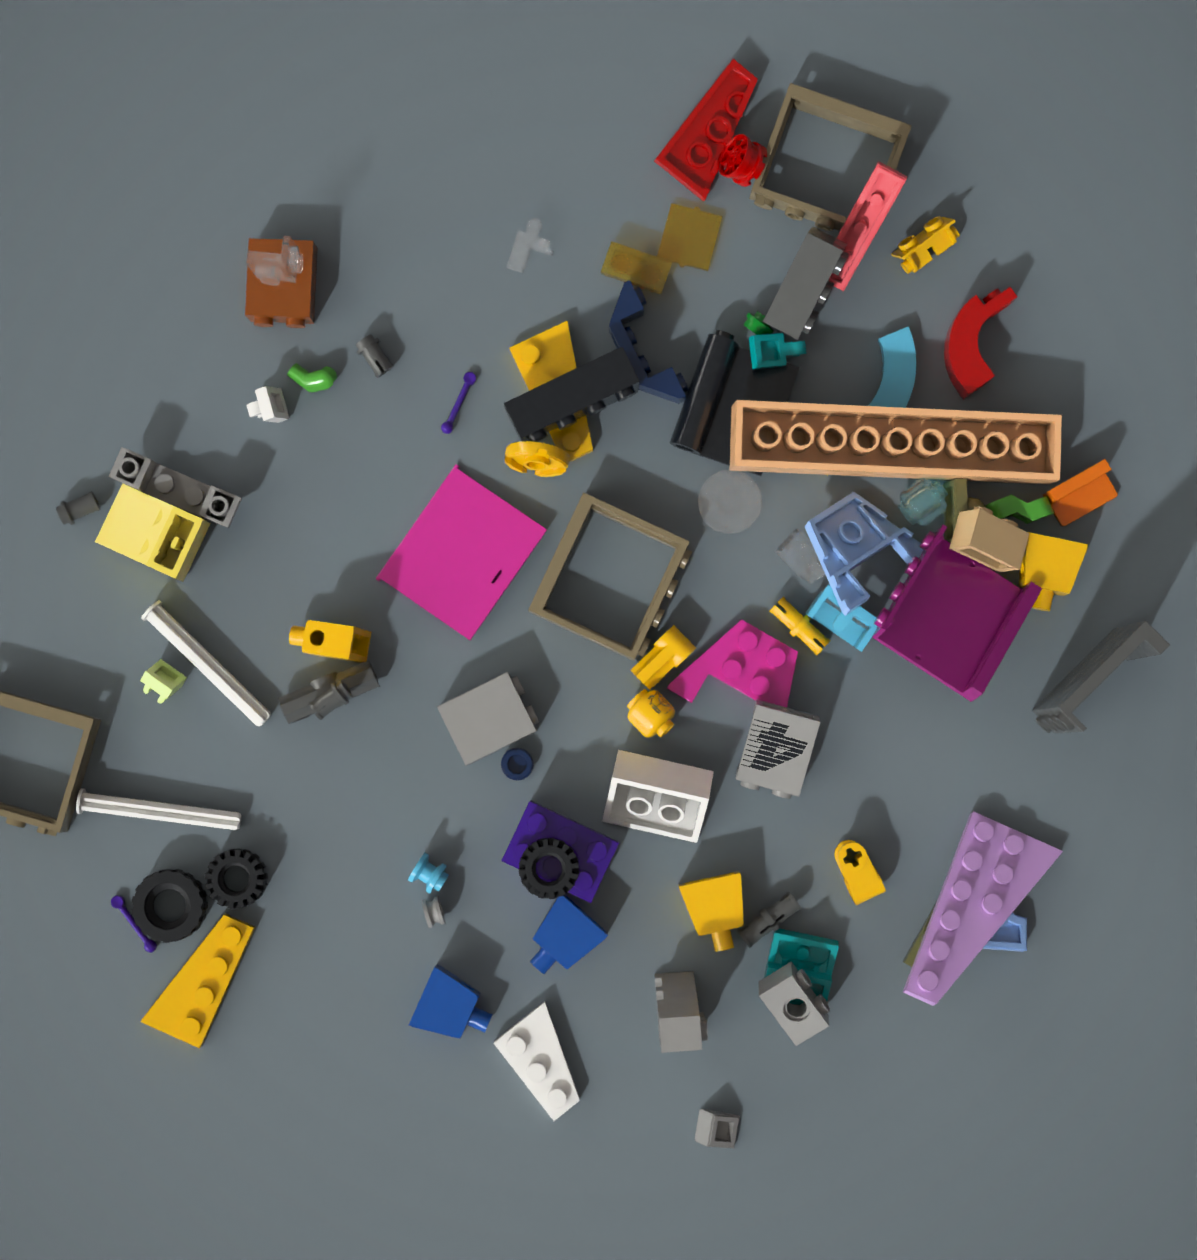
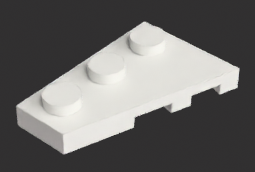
[494,1001,580,1121]

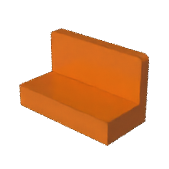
[1042,459,1118,527]

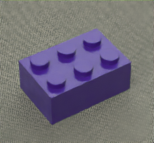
[502,800,619,903]

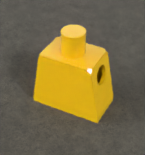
[1019,532,1088,611]
[289,620,372,663]
[678,871,744,952]

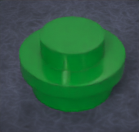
[743,311,774,335]

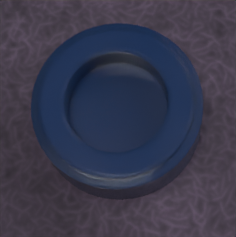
[501,748,534,780]

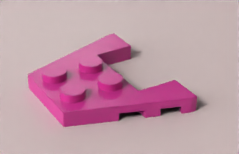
[666,620,798,707]

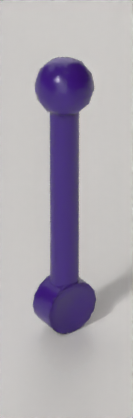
[441,372,476,434]
[111,896,157,953]

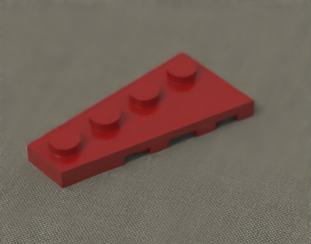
[654,59,758,201]

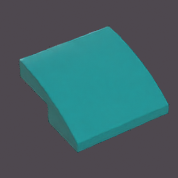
[764,928,839,1005]

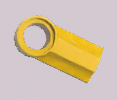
[630,625,696,690]

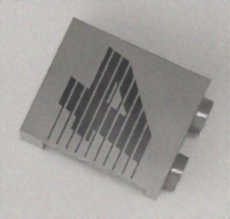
[735,699,820,799]

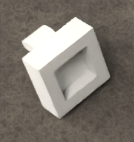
[247,386,290,423]

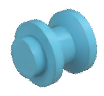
[408,852,449,894]

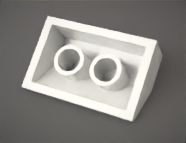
[602,750,714,843]

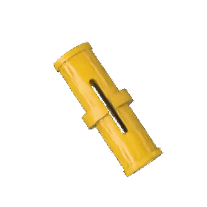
[769,596,831,656]

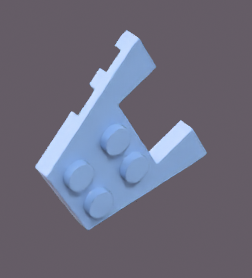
[804,492,923,616]

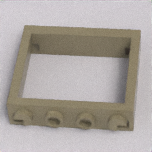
[749,83,912,231]
[528,492,692,661]
[0,691,101,837]

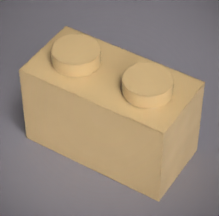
[950,507,1029,572]

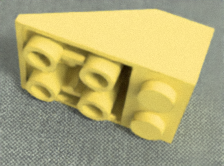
[95,483,210,582]

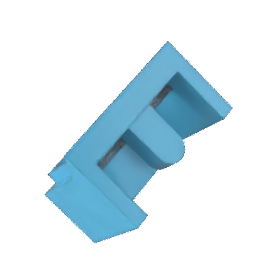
[805,584,878,652]

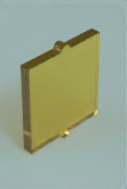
[657,203,722,271]

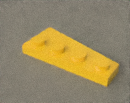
[509,321,593,462]
[140,914,255,1048]

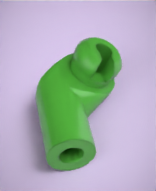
[287,363,337,392]

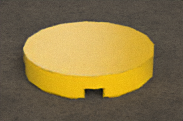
[505,441,569,477]

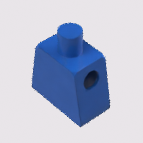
[530,895,608,974]
[409,964,493,1039]

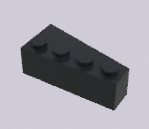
[504,347,640,442]

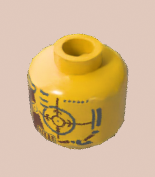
[627,689,675,738]

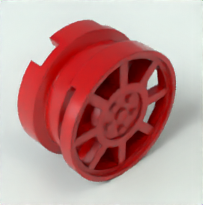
[718,134,767,187]

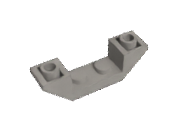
[108,447,242,528]

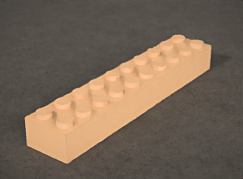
[729,400,1062,485]

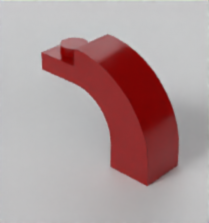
[944,287,1017,400]

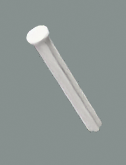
[141,600,271,727]
[76,788,241,830]

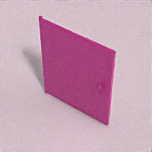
[375,464,547,641]

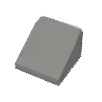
[695,1109,740,1149]

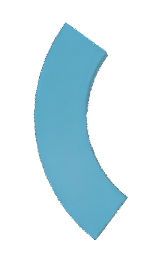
[868,326,916,408]

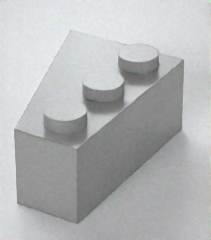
[655,971,708,1053]

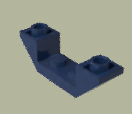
[609,280,688,404]

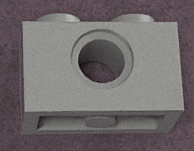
[759,962,830,1046]

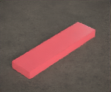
[829,161,907,291]

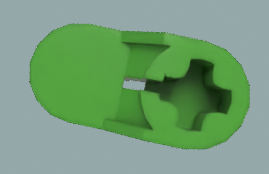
[985,494,1054,524]

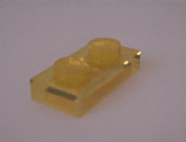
[601,241,672,294]

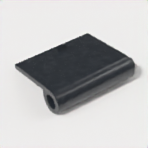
[670,330,800,476]

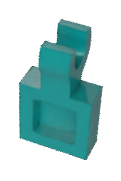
[749,333,807,369]

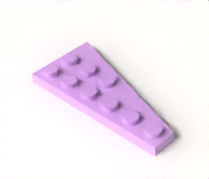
[903,811,1063,1006]

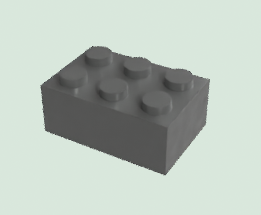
[763,226,849,340]

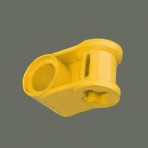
[834,840,886,905]

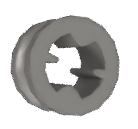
[422,896,446,928]

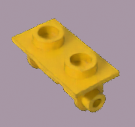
[891,216,960,274]

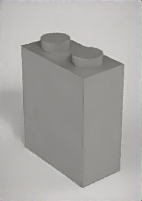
[437,672,540,766]

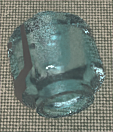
[898,478,948,526]

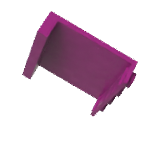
[872,524,1042,702]

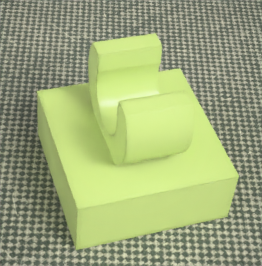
[140,659,187,704]

